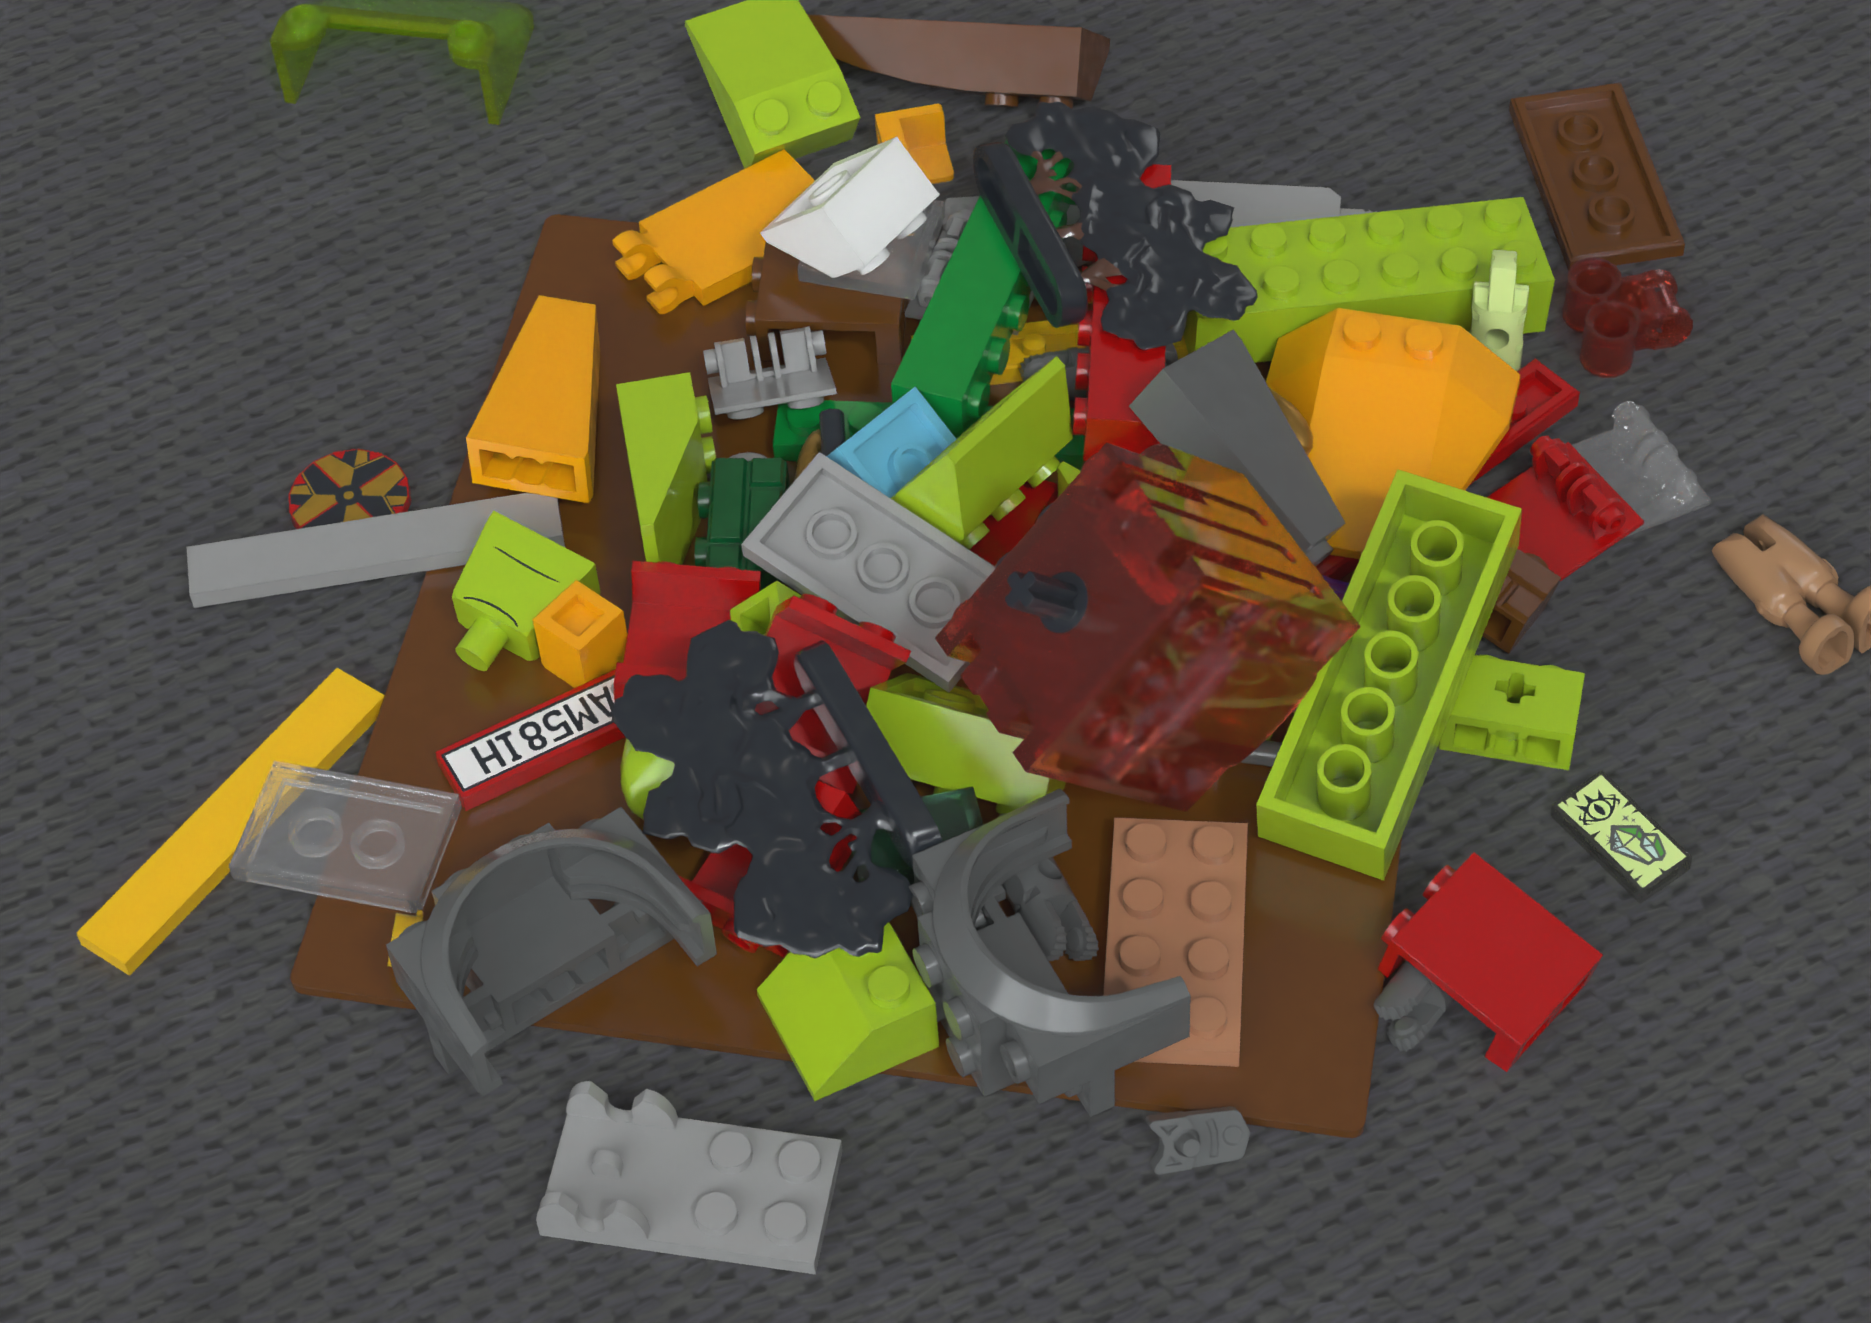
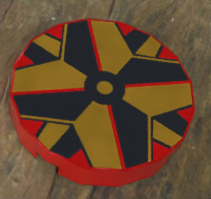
[289,449,412,529]

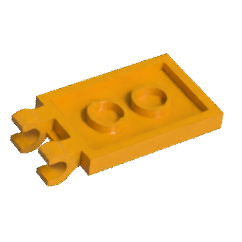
[612,149,815,314]

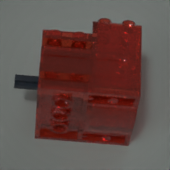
[935,443,1361,812]

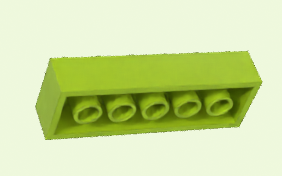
[1183,197,1555,363]
[1256,469,1522,880]

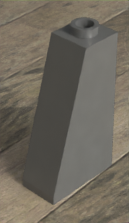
[1129,330,1345,580]

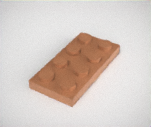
[1103,818,1248,1067]

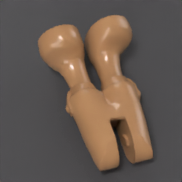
[1712,514,1871,675]

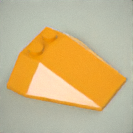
[1266,308,1520,559]

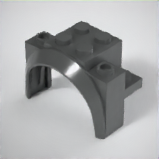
[908,788,1191,1117]
[386,807,717,1097]

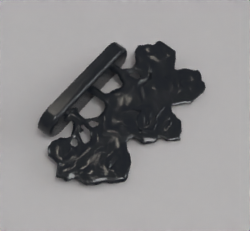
[611,620,943,959]

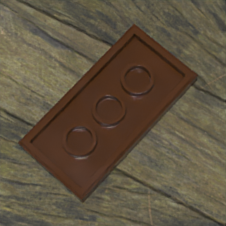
[1509,82,1685,273]

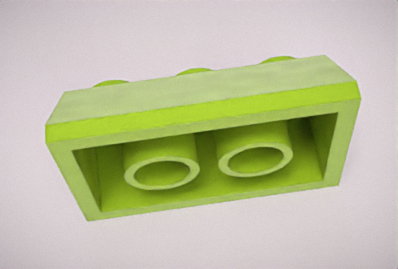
[891,356,1073,549]
[866,673,1089,814]

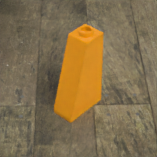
[466,295,600,504]

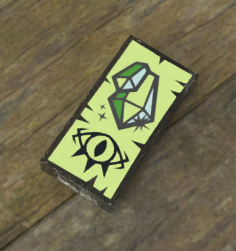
[1551,770,1692,904]

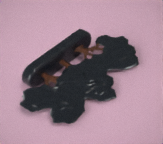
[973,102,1258,350]

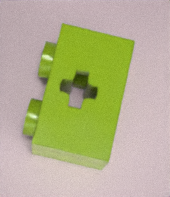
[1439,655,1585,770]

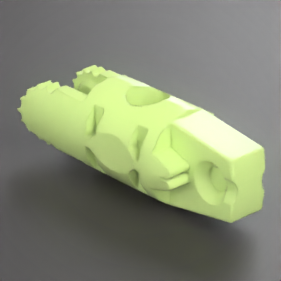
[1470,250,1529,371]

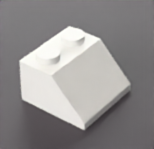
[760,137,940,278]

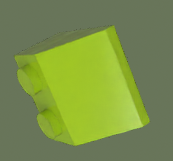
[757,922,939,1101]

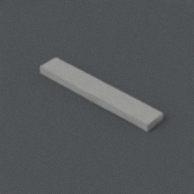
[186,493,565,608]

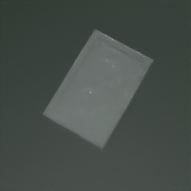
[229,761,462,913]

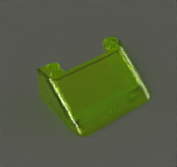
[270,0,534,125]

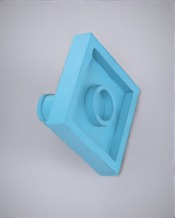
[826,387,956,498]

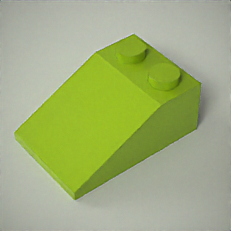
[685,0,861,169]
[616,372,716,565]

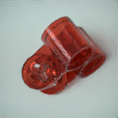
[1562,258,1693,378]

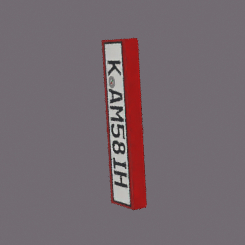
[435,669,625,811]

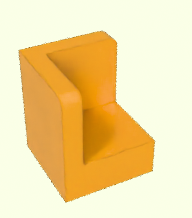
[875,104,954,184]
[532,580,628,688]

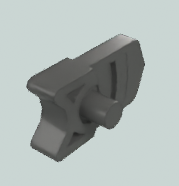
[1145,1106,1251,1175]

